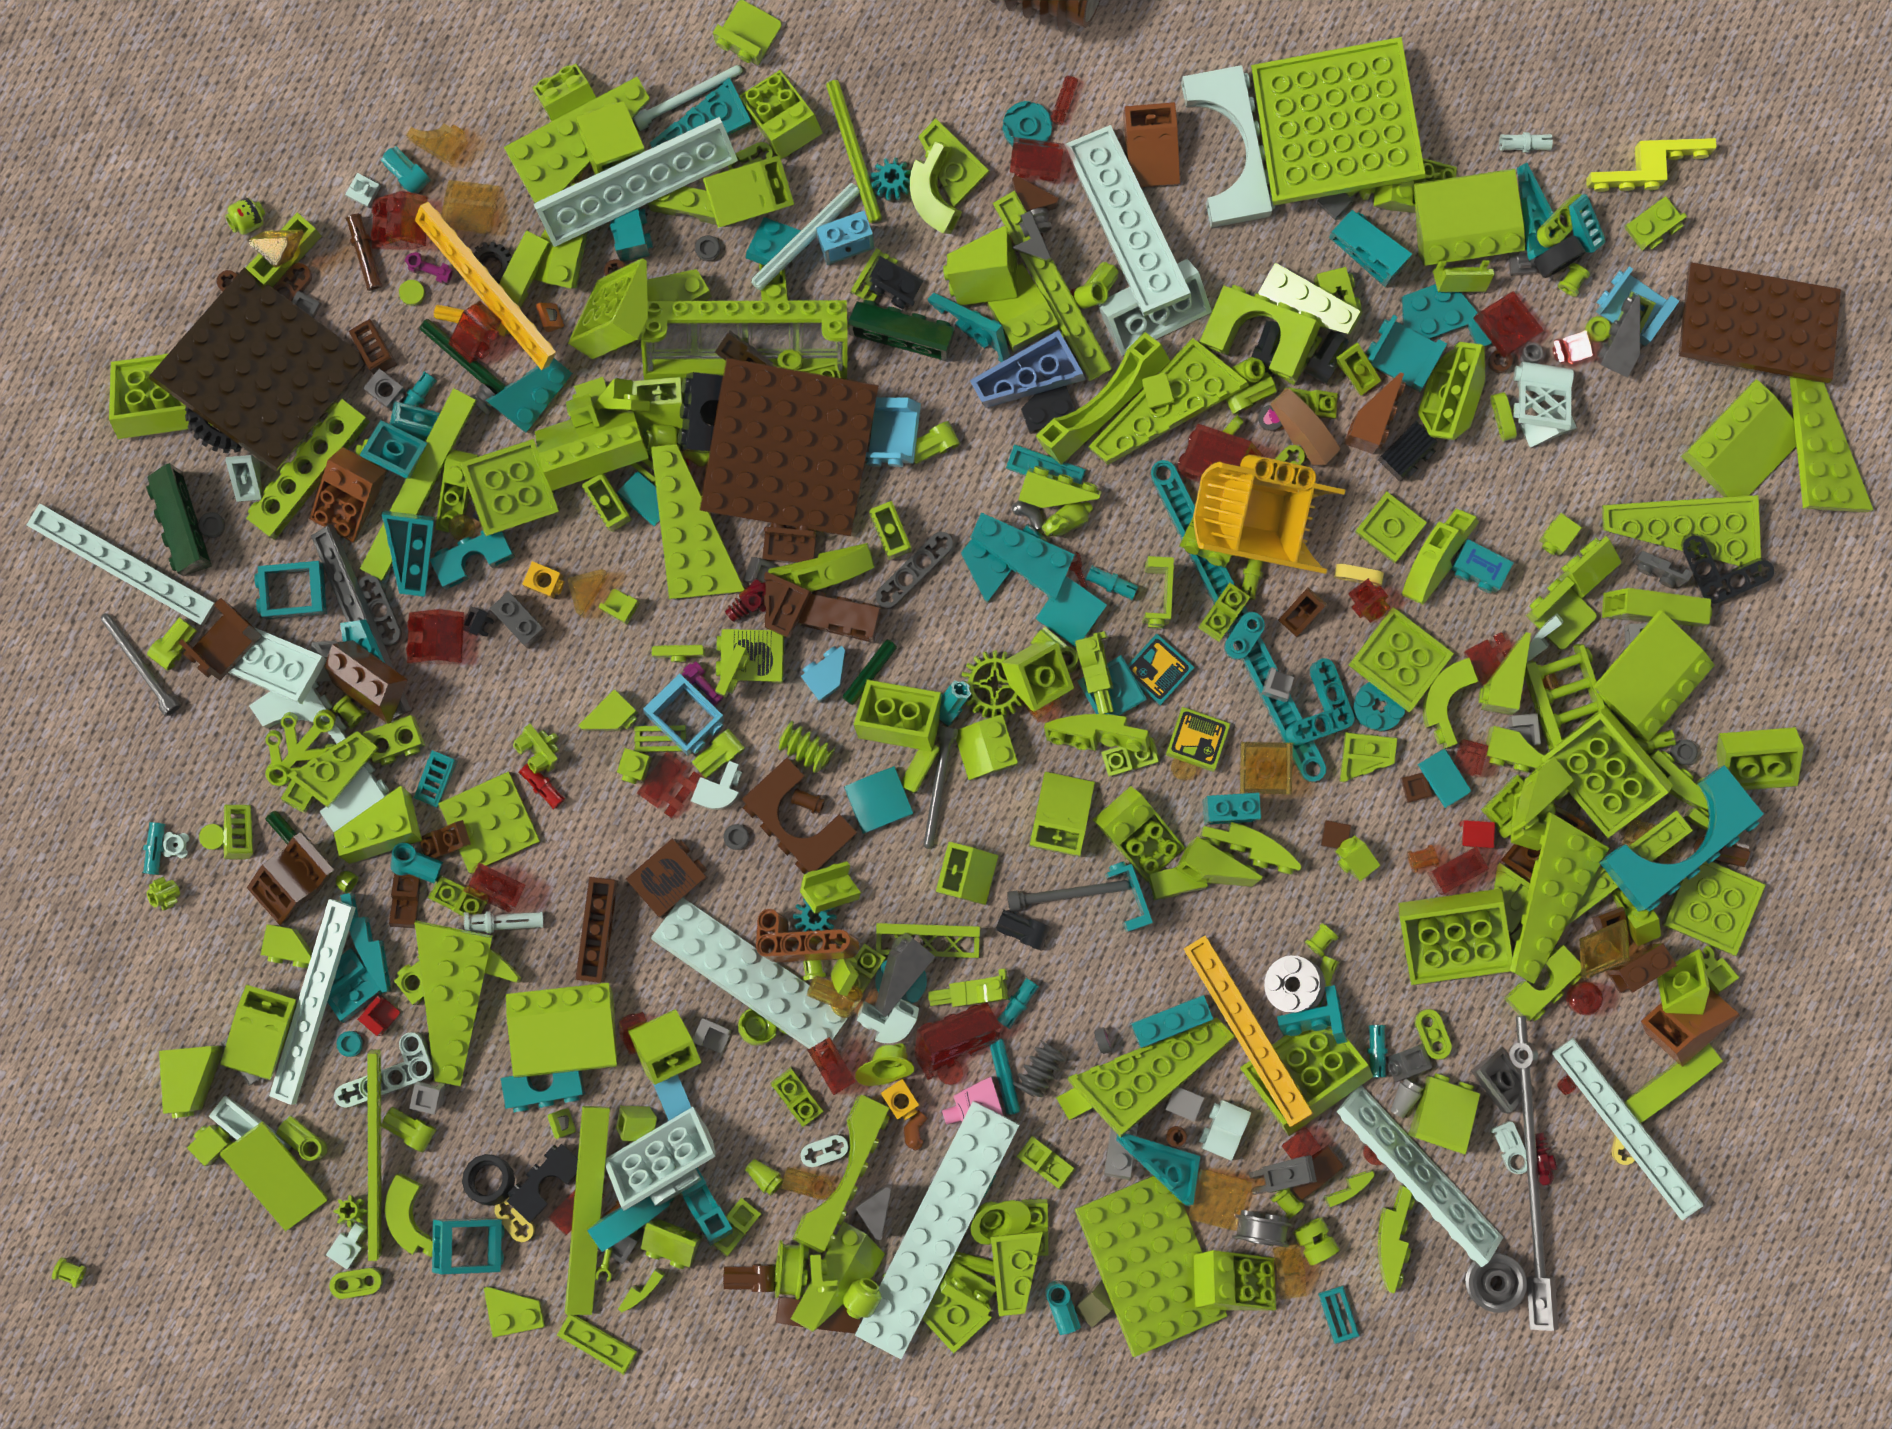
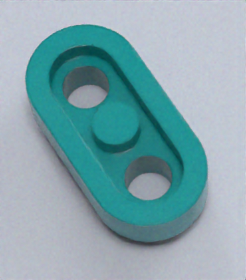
[1224,612,1265,660]

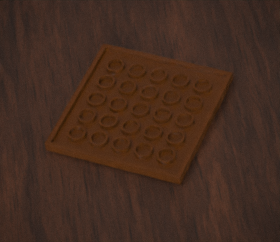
[699,357,879,536]

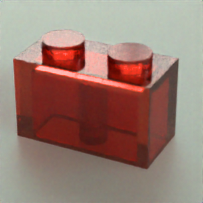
[1010,137,1064,181]
[448,301,502,364]
[1427,846,1489,895]
[463,863,525,913]

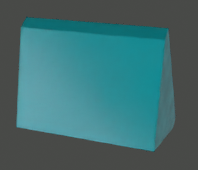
[360,420,427,479]

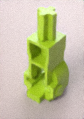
[1075,631,1114,714]
[928,968,1009,1007]

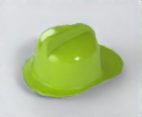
[855,1043,914,1086]
[971,1200,1031,1245]

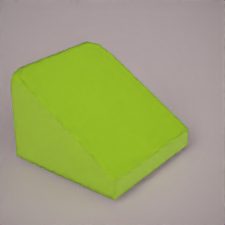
[1142,373,1174,409]

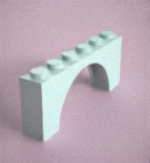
[1181,65,1275,228]
[249,681,389,832]

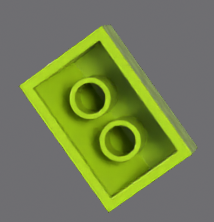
[853,680,941,752]
[1716,727,1804,790]

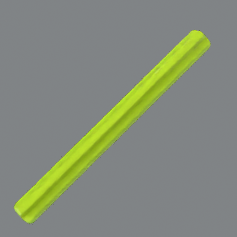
[826,80,882,223]

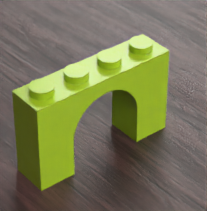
[1199,285,1320,382]

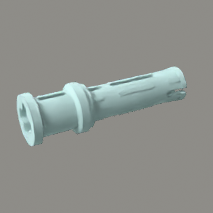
[464,911,543,934]

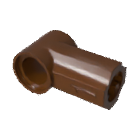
[1693,836,1750,867]
[723,1264,775,1292]

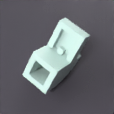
[691,761,742,810]
[857,999,919,1043]

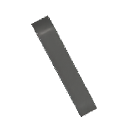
[358,575,402,646]

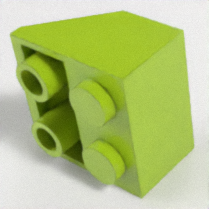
[532,63,596,122]
[632,377,685,435]
[1559,536,1622,598]
[936,842,998,905]
[628,1009,701,1085]

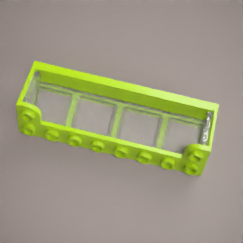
[641,300,848,380]

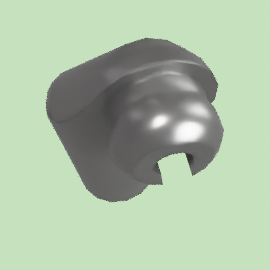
[1012,500,1043,530]

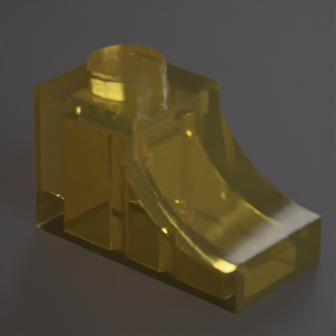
[406,123,468,167]

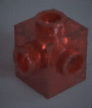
[1348,578,1391,623]

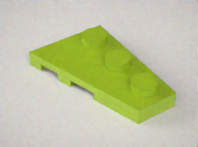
[918,118,990,207]
[287,731,378,808]
[991,1231,1043,1316]

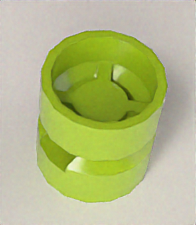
[1292,1217,1340,1266]

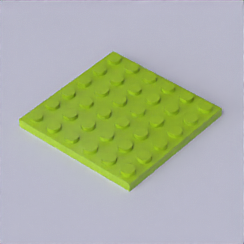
[1251,37,1426,206]

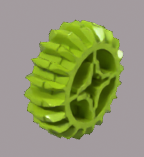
[962,650,1023,718]

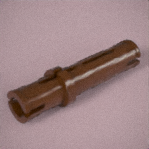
[346,213,382,291]

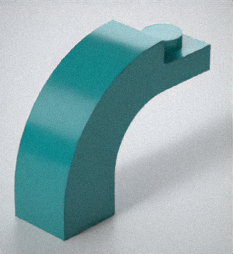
[587,1196,676,1252]

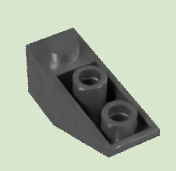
[1597,293,1640,378]

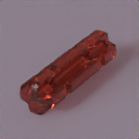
[1051,75,1078,125]

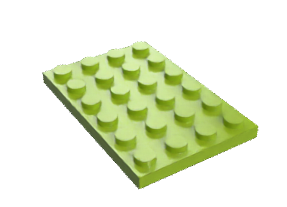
[1074,1175,1227,1357]

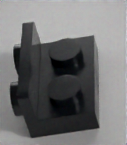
[864,256,923,309]

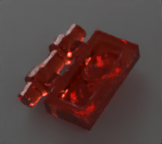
[1464,632,1512,688]
[637,752,702,818]

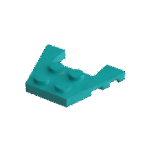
[1401,284,1500,347]

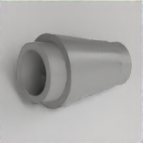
[1390,1078,1424,1118]

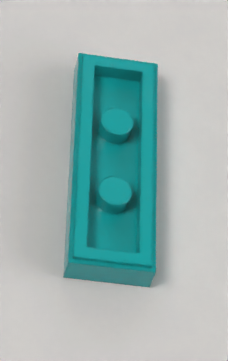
[1006,444,1086,484]

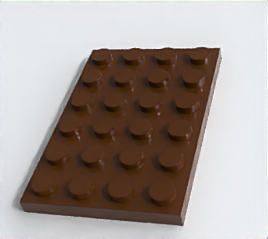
[1678,262,1841,383]

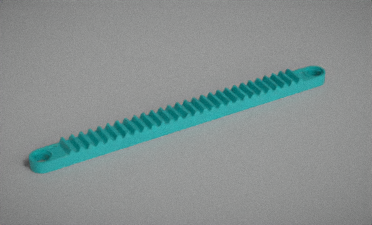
[1150,460,1326,782]

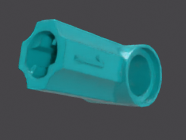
[381,146,431,197]
[939,680,971,727]
[390,843,443,884]
[1045,1280,1081,1335]

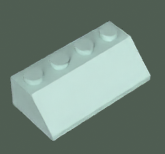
[1098,258,1212,356]

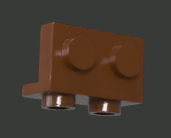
[762,523,816,563]

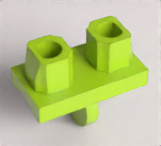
[513,724,559,774]

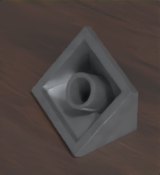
[1470,1047,1534,1114]
[855,1184,892,1240]

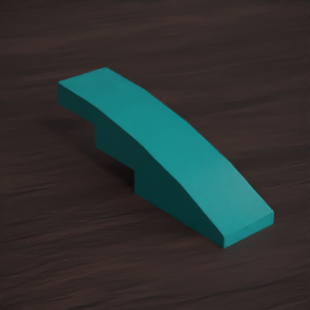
[340,893,392,992]

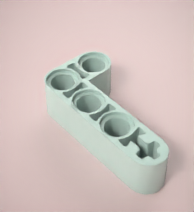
[334,1032,434,1108]

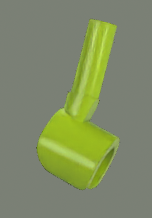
[595,1247,612,1282]

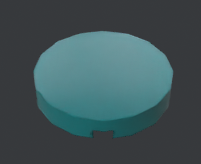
[1002,101,1052,152]

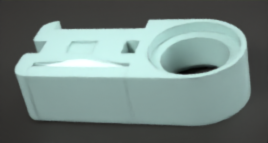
[1491,1121,1527,1174]
[650,1169,702,1206]

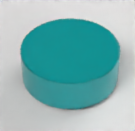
[336,1031,364,1057]

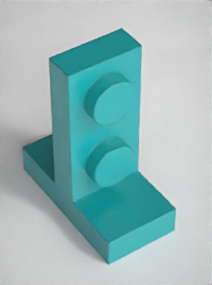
[1277,985,1347,1044]

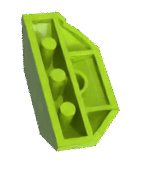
[1418,342,1485,440]

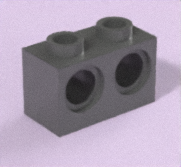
[490,591,547,649]

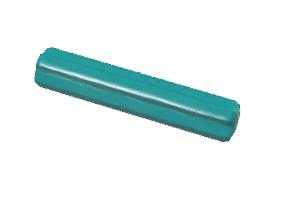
[989,1039,1020,1115]

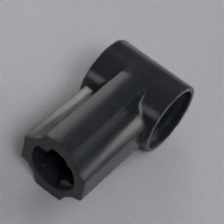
[1251,320,1281,375]
[1304,330,1350,385]
[995,909,1050,951]

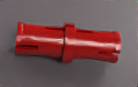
[518,763,565,810]

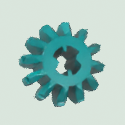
[871,157,911,201]
[793,898,837,932]

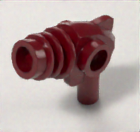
[725,579,766,623]
[1535,1132,1557,1186]

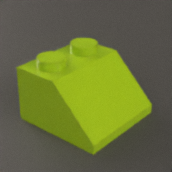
[1001,640,1074,711]
[956,714,1018,780]

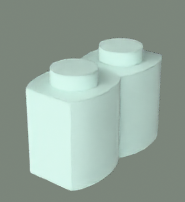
[1199,1100,1251,1161]

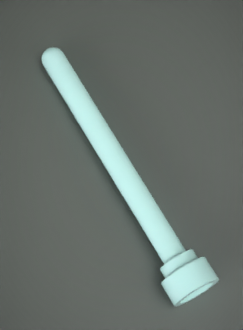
[633,65,742,131]

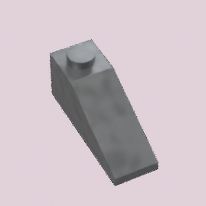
[875,933,935,1017]

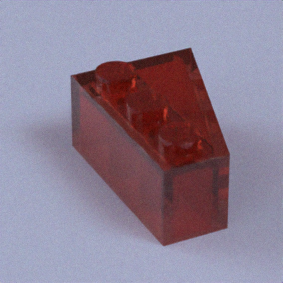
[915,1002,1001,1080]

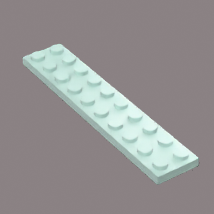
[855,1101,1020,1359]

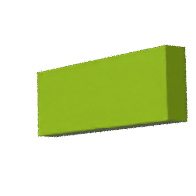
[557,1315,638,1375]

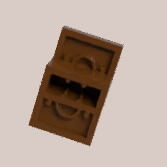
[247,832,334,926]

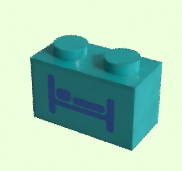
[1451,539,1514,593]

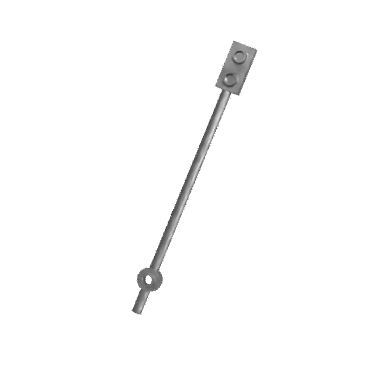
[1510,1015,1559,1331]

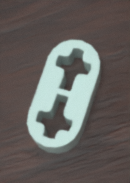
[800,1135,849,1167]

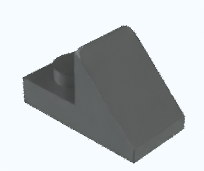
[1013,211,1052,262]

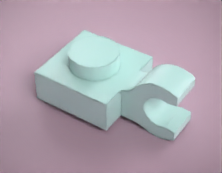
[326,1222,367,1269]

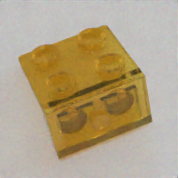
[1188,1168,1253,1231]

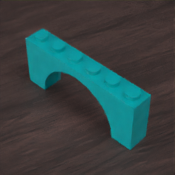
[1599,765,1764,912]

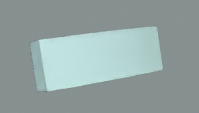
[209,1096,291,1150]

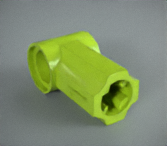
[1074,262,1119,309]
[1225,372,1277,415]
[914,421,961,465]
[147,617,198,671]
[1030,627,1078,673]
[692,729,745,779]
[381,1107,437,1153]
[276,1116,328,1161]

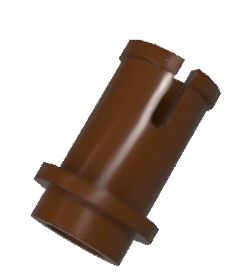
[791,788,825,814]

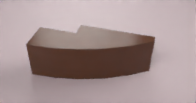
[775,1296,861,1334]

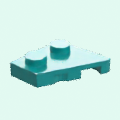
[745,217,801,265]
[961,539,1012,603]

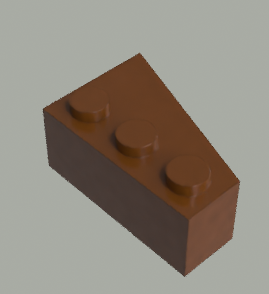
[798,591,881,643]

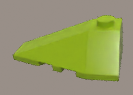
[534,183,588,289]
[791,1222,885,1332]

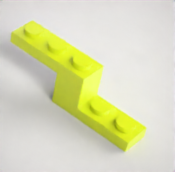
[1586,138,1716,192]

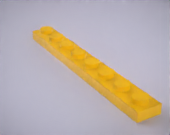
[415,202,556,370]
[1184,936,1314,1128]

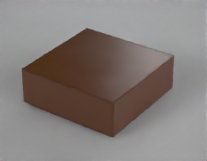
[1400,773,1433,803]
[1320,820,1351,849]

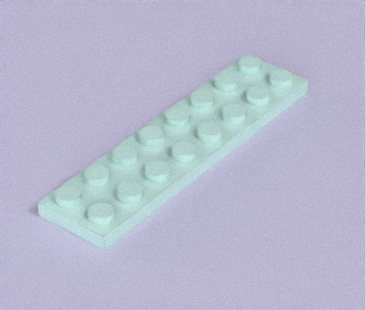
[534,117,738,247]
[1064,125,1191,316]
[651,898,850,1057]
[1337,1085,1504,1267]

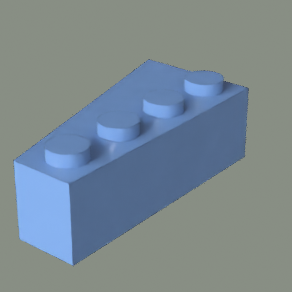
[970,330,1086,408]

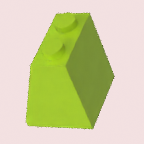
[576,101,645,175]
[943,226,1018,305]
[159,1045,224,1118]
[1408,1073,1480,1154]

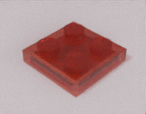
[1473,291,1544,358]

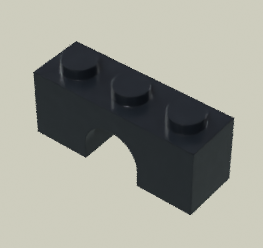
[678,372,723,453]
[507,1144,578,1224]

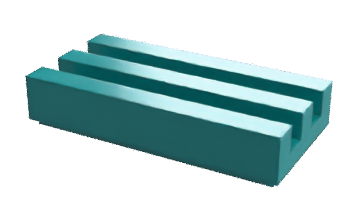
[1318,1285,1359,1344]

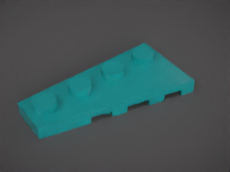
[650,77,752,148]
[970,512,1075,602]

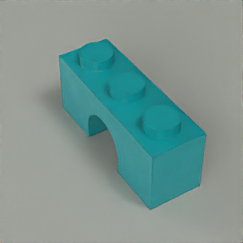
[430,530,515,590]
[1130,995,1213,1048]
[500,1070,585,1113]
[680,1167,733,1246]

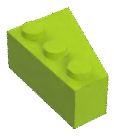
[647,269,712,301]

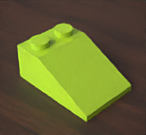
[986,263,1058,352]
[1478,632,1531,715]
[641,1217,703,1270]

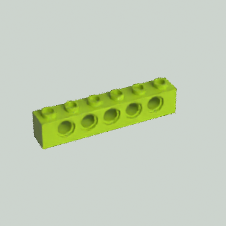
[246,399,370,540]

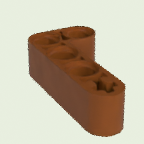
[756,909,860,963]

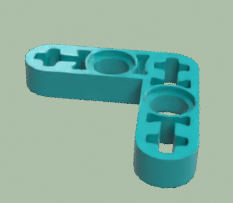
[1286,658,1354,746]

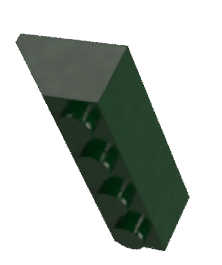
[848,300,955,361]
[146,463,212,576]

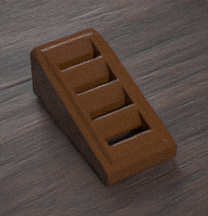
[348,319,397,375]

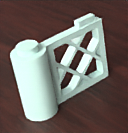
[1513,361,1574,430]

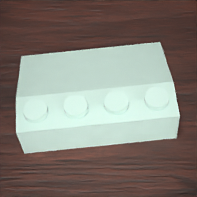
[605,1107,716,1211]

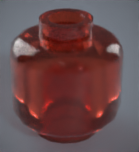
[1566,982,1603,1016]

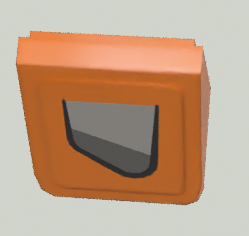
[536,303,564,332]

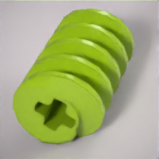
[778,720,836,773]

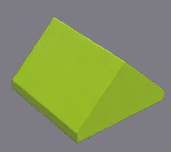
[1657,949,1710,1015]

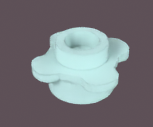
[162,832,189,858]

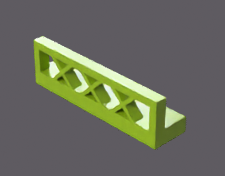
[876,923,980,958]

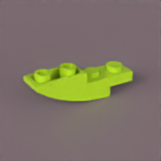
[1402,508,1479,605]
[768,543,875,592]
[1044,714,1150,752]
[1649,750,1709,813]
[1200,822,1301,875]
[1378,1185,1415,1294]

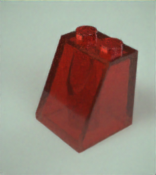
[1177,424,1265,484]

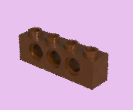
[575,877,618,983]

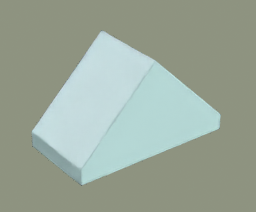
[1520,411,1577,448]
[226,455,262,502]

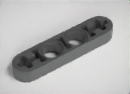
[876,531,953,609]

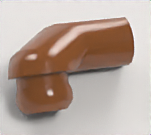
[904,1110,928,1151]

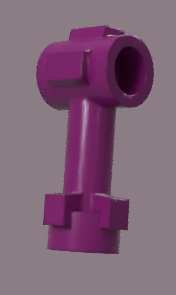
[404,252,453,283]
[681,661,724,706]

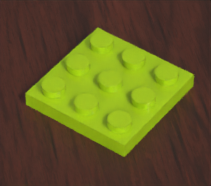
[460,439,559,536]
[1348,607,1454,712]
[438,771,541,874]
[1662,854,1765,956]

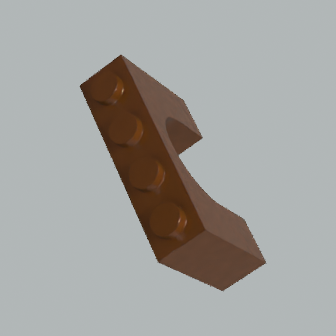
[742,758,858,875]

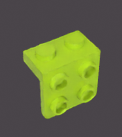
[713,0,782,66]
[1525,576,1596,650]

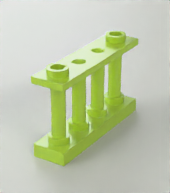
[1524,644,1605,751]

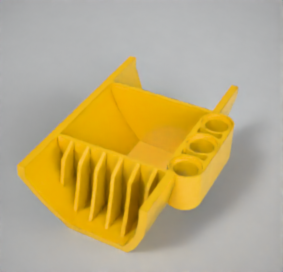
[1193,455,1345,574]

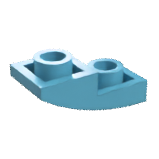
[653,1074,692,1121]

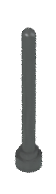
[101,613,182,717]
[923,726,958,849]
[1007,880,1130,912]

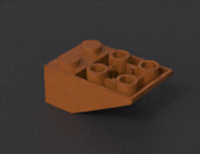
[1123,102,1180,188]
[1344,372,1406,454]
[309,447,387,543]
[1641,988,1740,1067]

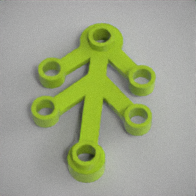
[265,709,336,786]

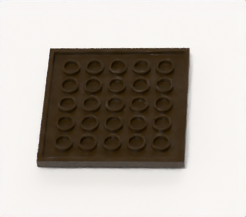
[149,267,366,472]

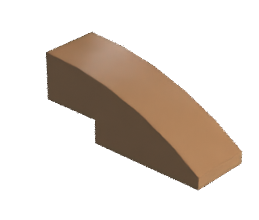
[1271,388,1341,465]

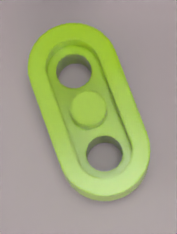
[1414,1009,1452,1059]
[329,1267,383,1299]

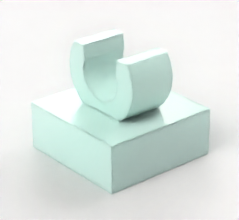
[345,173,381,208]

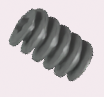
[1013,1040,1066,1098]

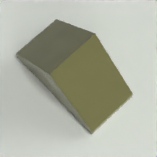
[1074,1278,1113,1327]

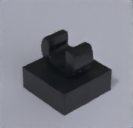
[460,606,494,636]

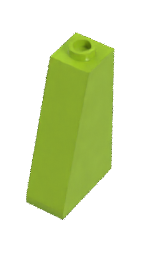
[1602,588,1712,627]

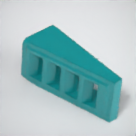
[1569,194,1606,253]
[414,750,458,808]

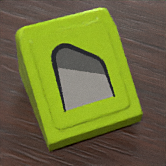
[547,1108,576,1139]

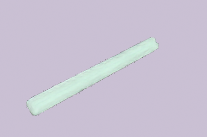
[751,183,860,290]

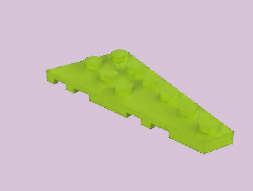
[504,77,650,203]
[1088,338,1249,465]
[1789,376,1873,512]
[651,444,745,599]
[1602,495,1762,572]
[1510,812,1609,984]
[415,920,492,1086]
[1068,1017,1235,1137]

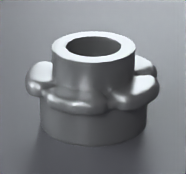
[1518,342,1543,364]

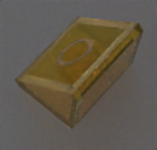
[1239,742,1293,794]

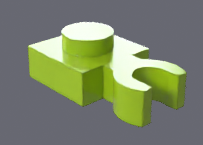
[1703,946,1739,994]

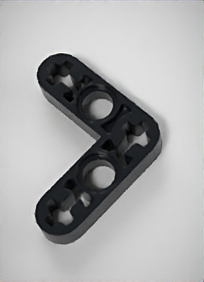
[1681,533,1774,604]

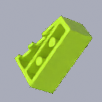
[334,786,422,864]

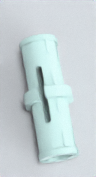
[1499,132,1553,153]

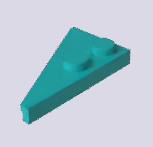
[1517,162,1567,260]
[928,293,1010,362]
[1116,1133,1200,1206]

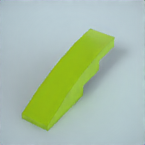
[482,230,550,337]
[1624,1043,1723,1123]

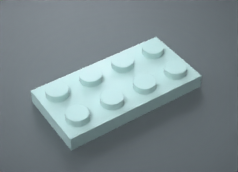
[228,627,327,705]

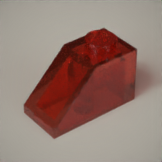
[807,1037,856,1095]

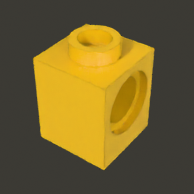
[522,561,565,599]
[881,1078,920,1120]

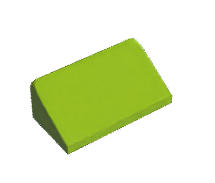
[901,745,939,794]

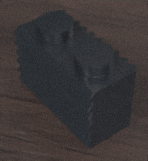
[1378,421,1437,481]

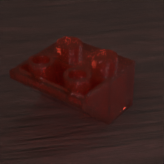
[371,191,428,250]
[406,609,464,664]

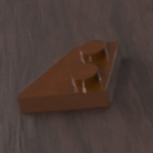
[764,572,811,639]

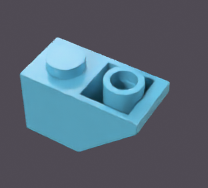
[801,646,846,703]

